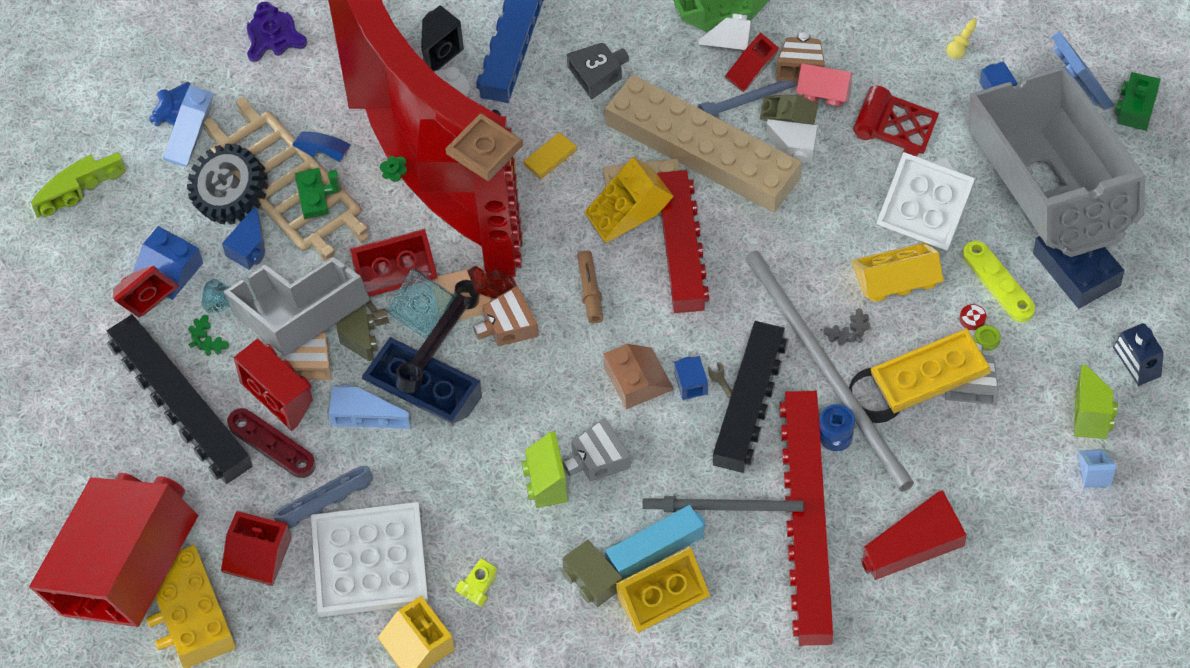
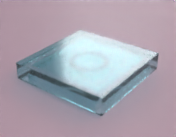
[387,268,455,339]

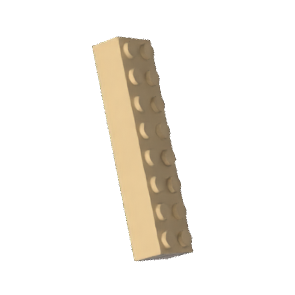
[605,74,802,213]

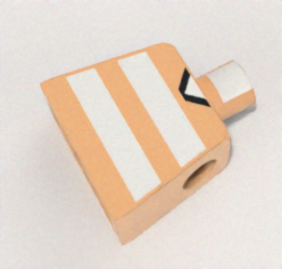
[281,332,332,380]

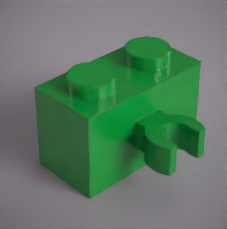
[1115,72,1161,131]

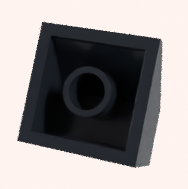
[421,5,464,71]

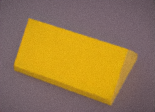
[616,547,710,633]

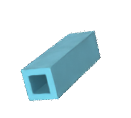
[605,505,706,580]

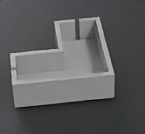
[223,257,370,356]

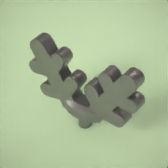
[824,308,870,346]

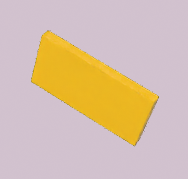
[871,328,991,414]

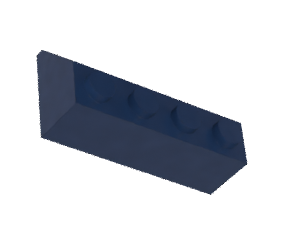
[362,337,482,424]

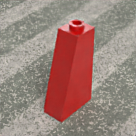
[861,490,967,580]

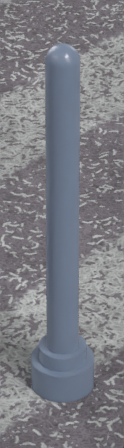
[698,81,798,117]

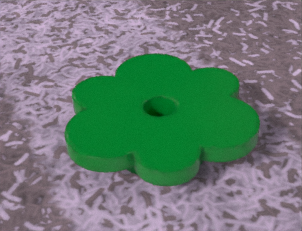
[379,156,407,182]

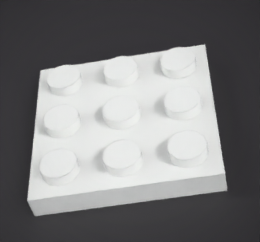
[876,152,976,251]

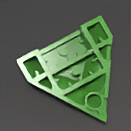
[674,0,769,31]

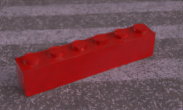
[657,170,709,314]

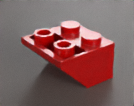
[221,511,291,586]

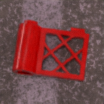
[853,85,939,157]

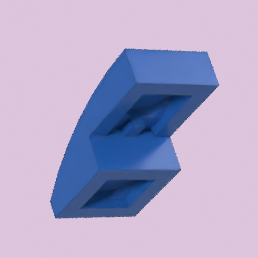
[292,131,351,162]

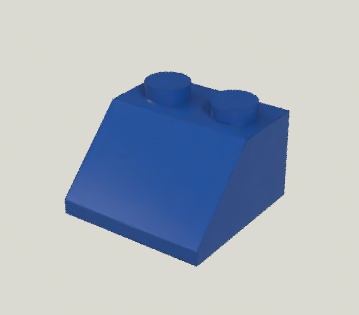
[133,226,203,300]

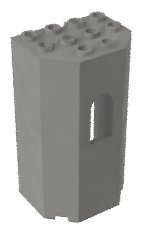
[970,66,1145,257]

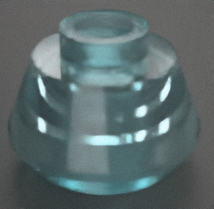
[202,279,230,314]

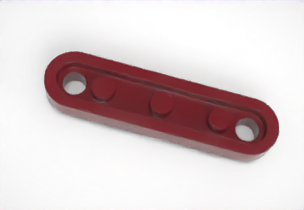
[227,408,315,478]

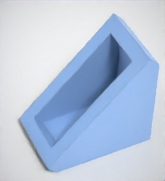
[1078,449,1116,488]

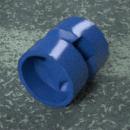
[819,404,855,451]

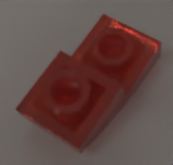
[467,265,517,299]

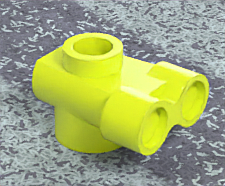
[455,558,498,607]

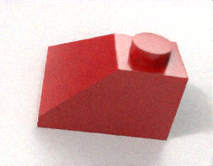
[113,265,179,318]

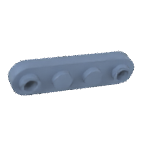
[273,466,373,529]

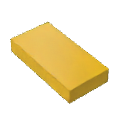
[523,132,577,180]

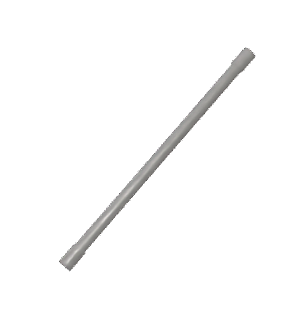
[746,251,914,492]

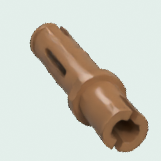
[577,251,603,324]

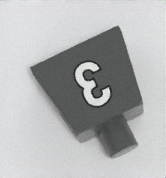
[567,43,629,99]

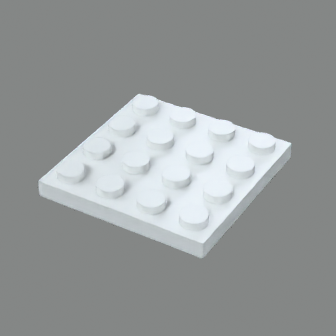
[311,502,429,617]

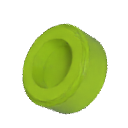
[974,325,1001,351]

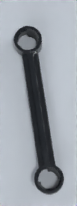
[395,280,481,393]

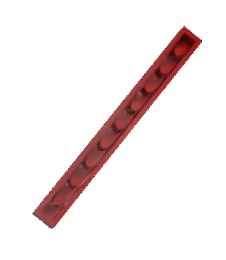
[780,391,833,646]

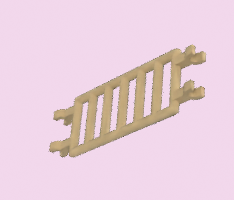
[203,96,369,262]

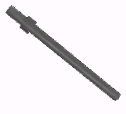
[642,496,805,512]

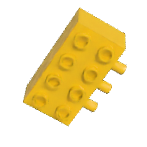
[146,545,236,668]

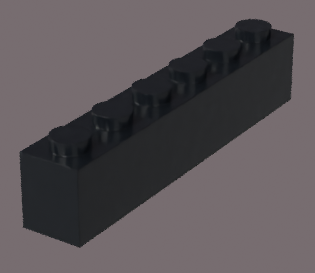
[713,321,789,473]

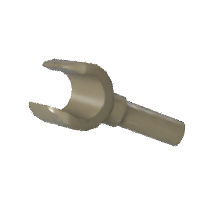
[365,300,389,326]
[708,362,732,398]

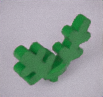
[188,315,229,356]

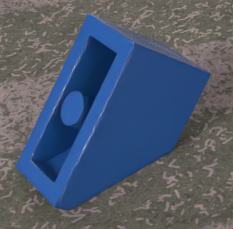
[222,208,265,270]

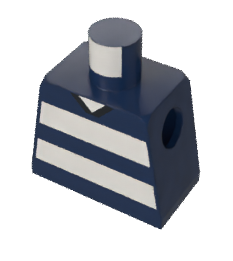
[1113,323,1164,386]

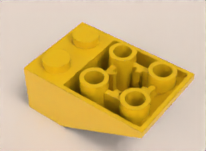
[584,156,674,243]

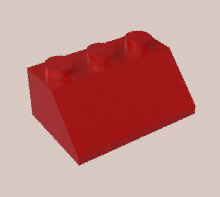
[350,228,438,297]
[233,338,313,431]

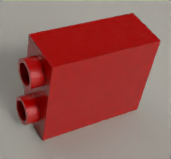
[29,473,199,627]

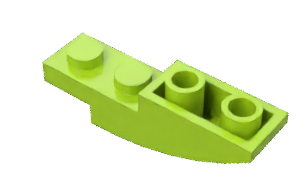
[31,152,126,218]

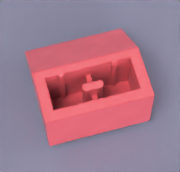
[796,63,853,106]

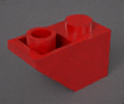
[725,32,779,92]

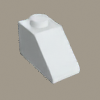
[699,14,752,50]
[766,119,817,164]

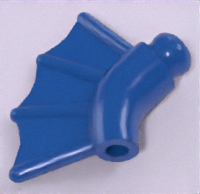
[149,82,190,126]

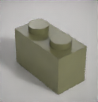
[562,540,623,607]

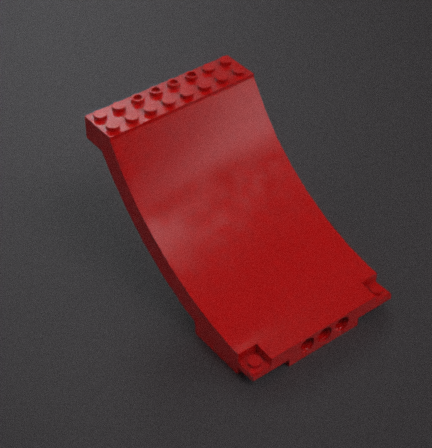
[328,0,523,277]

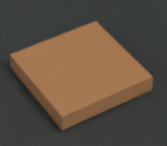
[446,113,523,181]

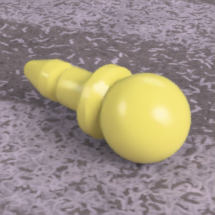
[946,18,977,59]

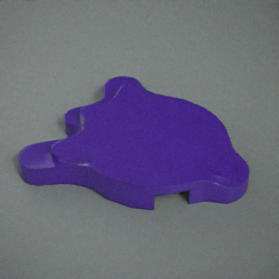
[247,1,307,62]

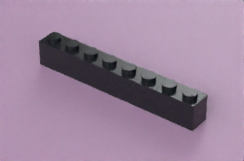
[106,314,253,485]

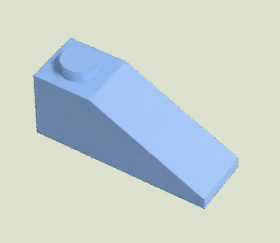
[163,85,213,167]
[329,385,411,429]

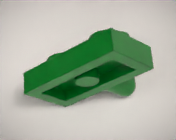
[295,168,342,220]

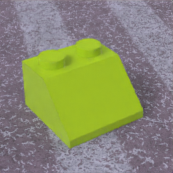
[1074,365,1118,439]
[521,431,568,508]

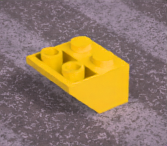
[378,596,455,668]

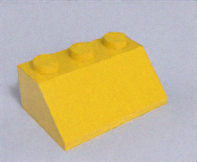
[851,242,944,301]

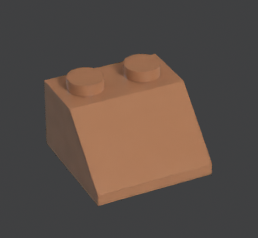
[603,344,674,409]

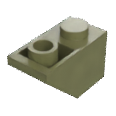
[760,95,819,125]
[336,305,377,361]

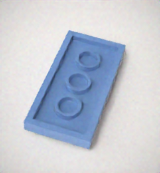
[1051,31,1114,110]

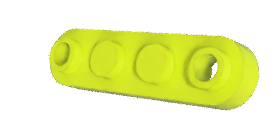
[963,241,1035,322]

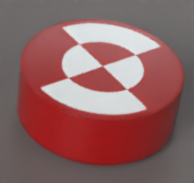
[960,304,987,331]

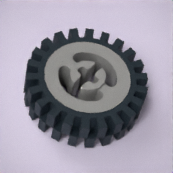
[187,144,268,225]

